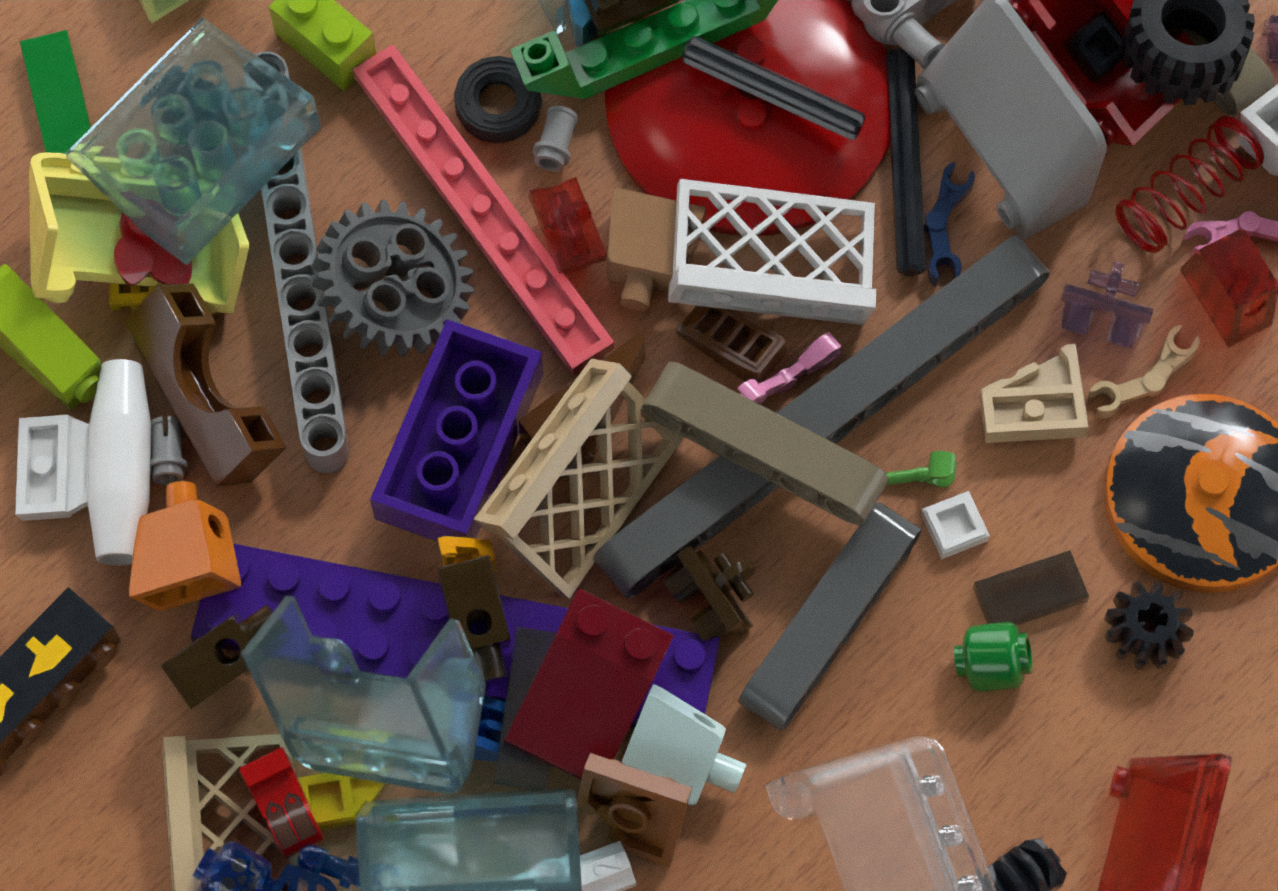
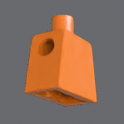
[129,481,241,612]

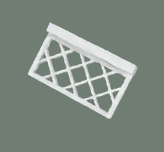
[668,179,876,325]

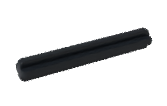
[682,36,865,140]

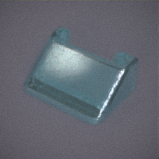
[356,788,582,891]

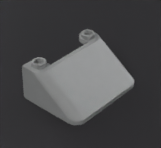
[915,0,1107,241]

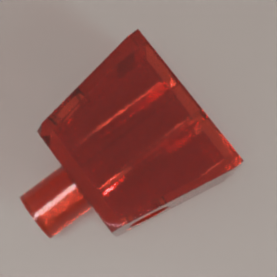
[1180,229,1278,348]

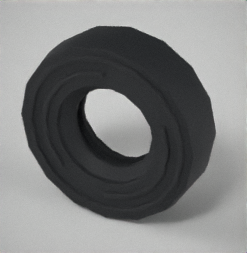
[454,56,542,143]

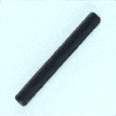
[886,47,926,277]

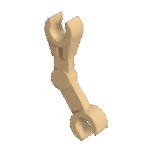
[1087,325,1200,419]

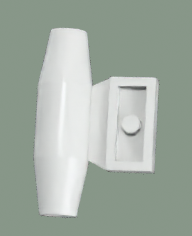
[15,359,151,566]

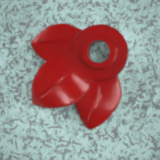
[114,199,209,286]

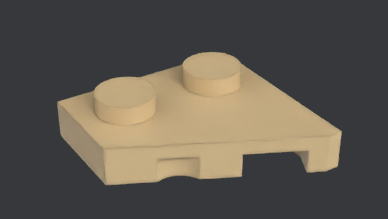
[979,344,1088,443]

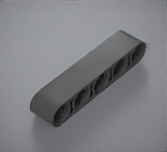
[738,502,922,732]

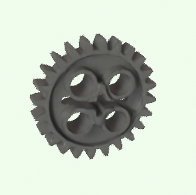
[311,200,474,357]

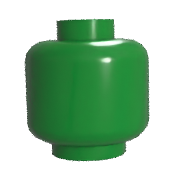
[954,622,1033,692]

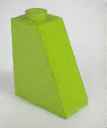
[0,263,102,411]

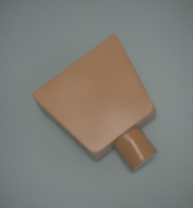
[607,187,706,312]

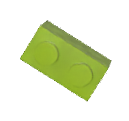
[269,0,377,91]

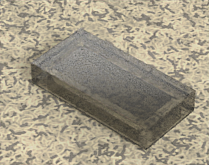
[973,550,1089,626]

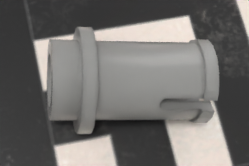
[532,106,578,172]
[150,416,188,485]

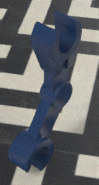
[924,162,975,286]

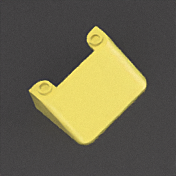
[29,152,249,315]

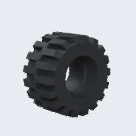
[1121,0,1255,105]

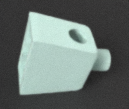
[622,684,746,805]

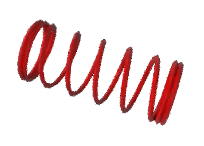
[1115,116,1264,253]

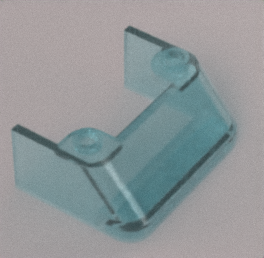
[241,596,486,794]

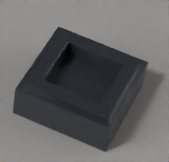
[1063,12,1124,82]

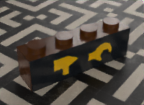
[0,587,121,776]

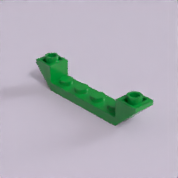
[510,0,779,99]

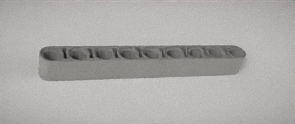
[244,52,350,473]

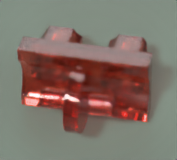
[529,177,607,274]

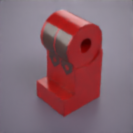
[239,747,325,859]

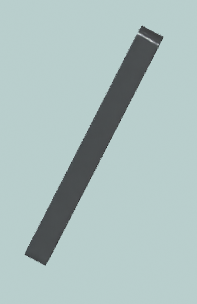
[593,235,1051,599]

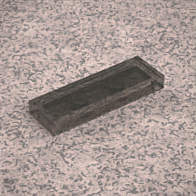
[493,627,555,792]

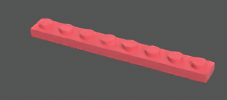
[352,44,614,376]

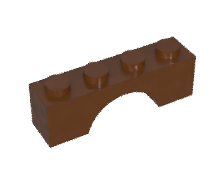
[124,283,287,486]

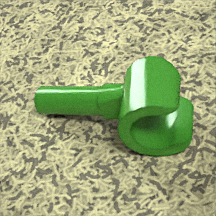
[885,451,957,488]

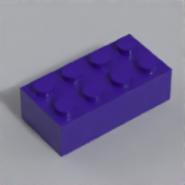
[370,319,543,542]

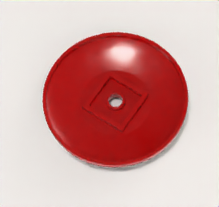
[605,0,890,236]

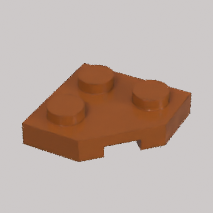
[577,753,692,868]

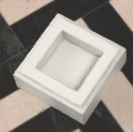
[921,491,990,560]

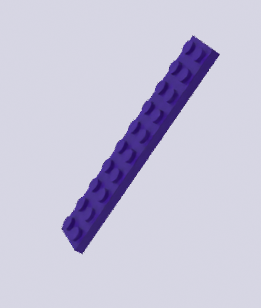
[191,544,720,729]

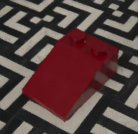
[503,589,674,780]

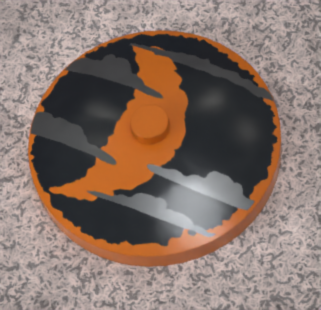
[1104,394,1278,593]

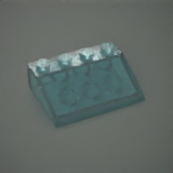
[65,17,321,265]

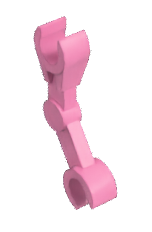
[1184,211,1278,259]
[737,332,842,405]

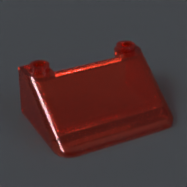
[1097,753,1232,891]

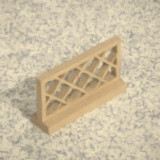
[474,359,683,599]
[162,733,303,891]

